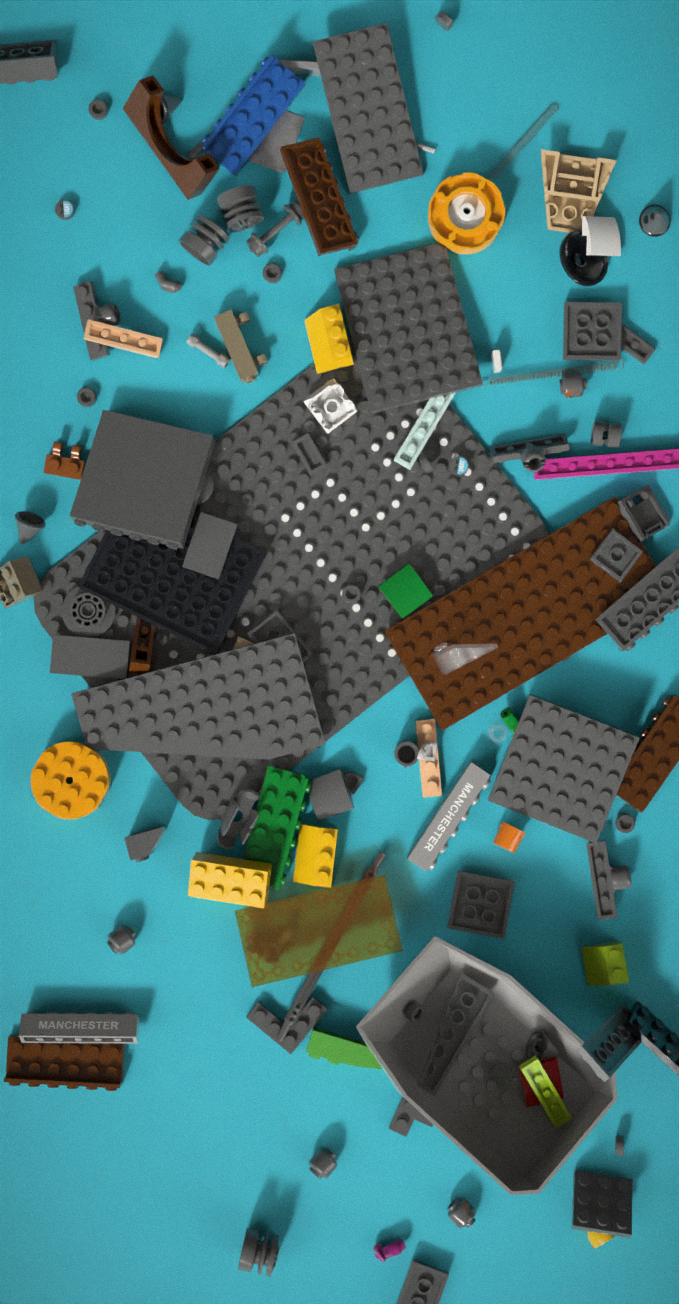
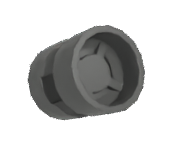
[591,420,622,448]

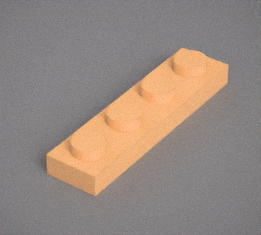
[83,319,163,358]
[416,719,442,797]

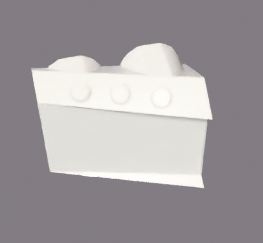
[303,379,358,433]

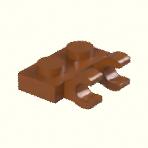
[43,442,85,480]

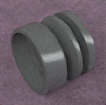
[216,185,264,233]
[178,215,230,266]
[238,1228,280,1277]

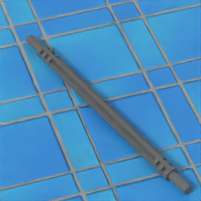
[276,851,386,1042]

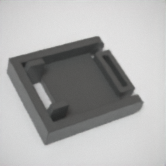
[616,485,670,542]

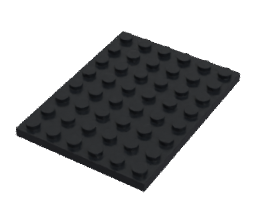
[78,516,267,654]

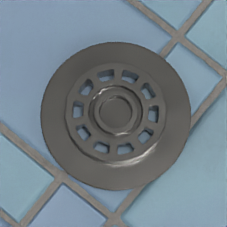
[62,587,115,638]

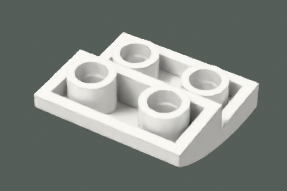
[582,216,621,256]

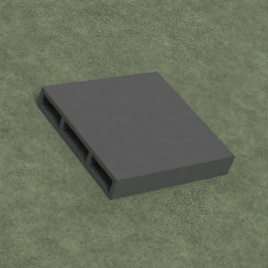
[70,410,215,549]

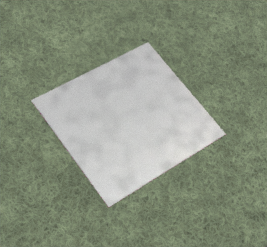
[248,111,305,174]

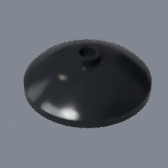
[559,230,608,286]

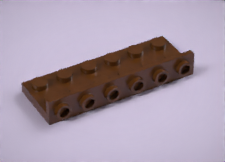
[280,138,358,256]
[616,694,679,813]
[4,1036,124,1091]

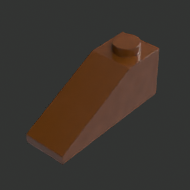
[129,617,155,674]

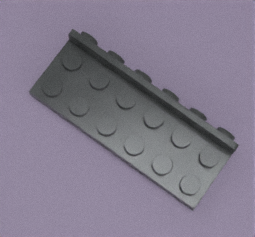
[595,546,679,652]

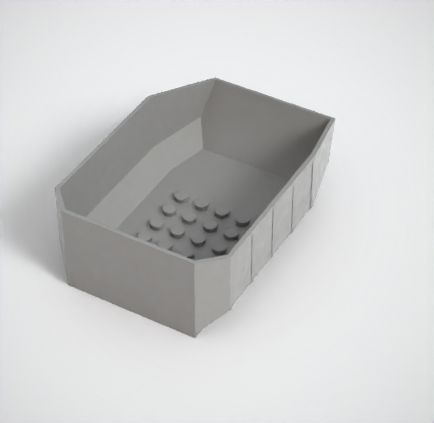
[356,936,617,1195]

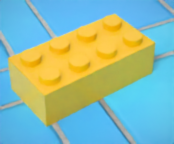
[188,852,272,908]

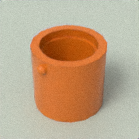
[493,822,525,853]

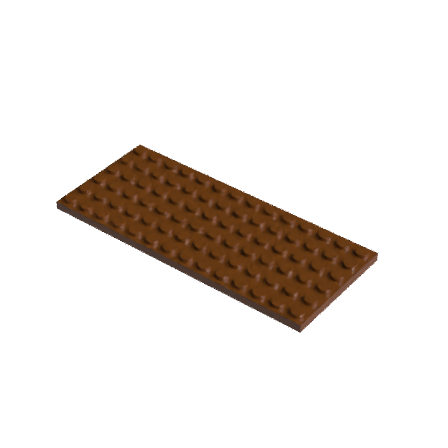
[384,496,656,731]

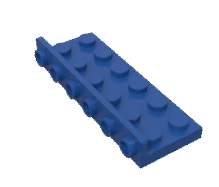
[202,55,306,176]

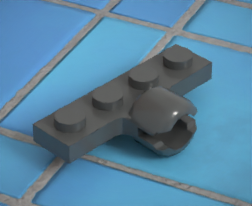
[73,281,121,361]
[490,434,569,472]
[586,840,632,920]

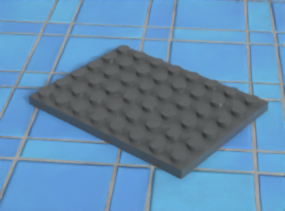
[334,243,483,414]

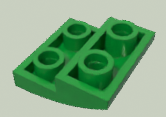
[378,563,433,619]

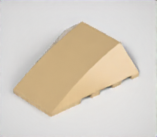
[541,149,617,233]

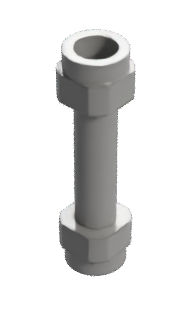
[186,334,230,368]

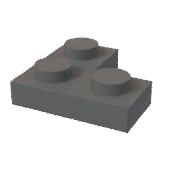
[389,1097,433,1137]

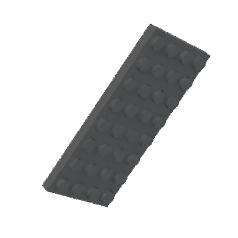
[313,23,423,194]

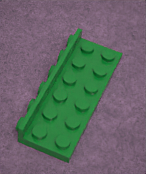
[243,765,312,890]

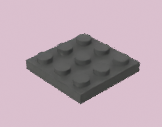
[563,302,622,361]
[447,870,515,939]
[572,1171,632,1238]

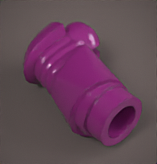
[373,1238,407,1262]

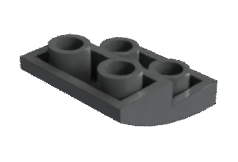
[308,769,354,821]

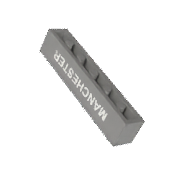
[407,762,491,872]
[19,1011,139,1044]

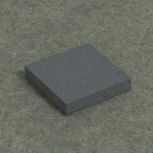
[589,528,643,582]

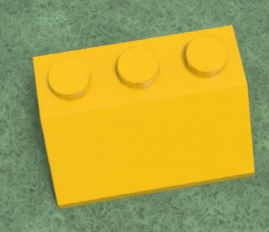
[304,304,354,374]
[293,824,338,888]

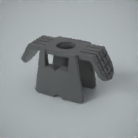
[217,789,260,850]

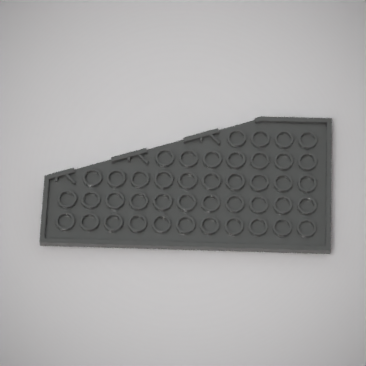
[71,633,326,759]

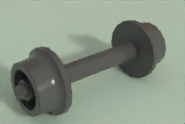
[246,201,304,257]

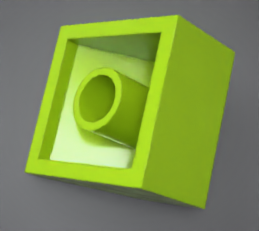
[581,941,629,986]

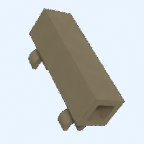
[214,310,268,384]

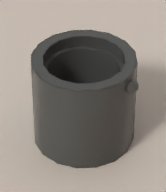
[394,740,419,768]

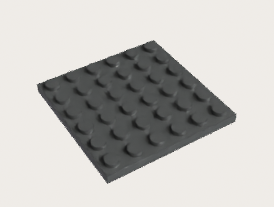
[488,694,640,843]

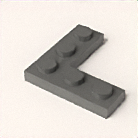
[246,996,328,1054]

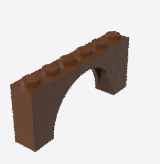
[123,75,220,200]

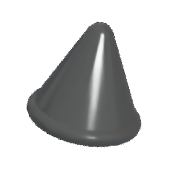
[15,511,46,544]

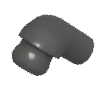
[155,271,182,293]

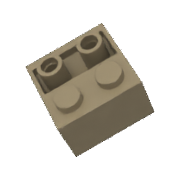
[0,556,43,609]

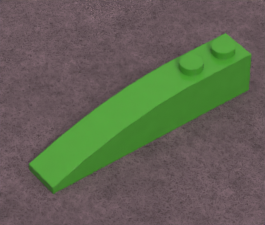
[306,1027,382,1069]

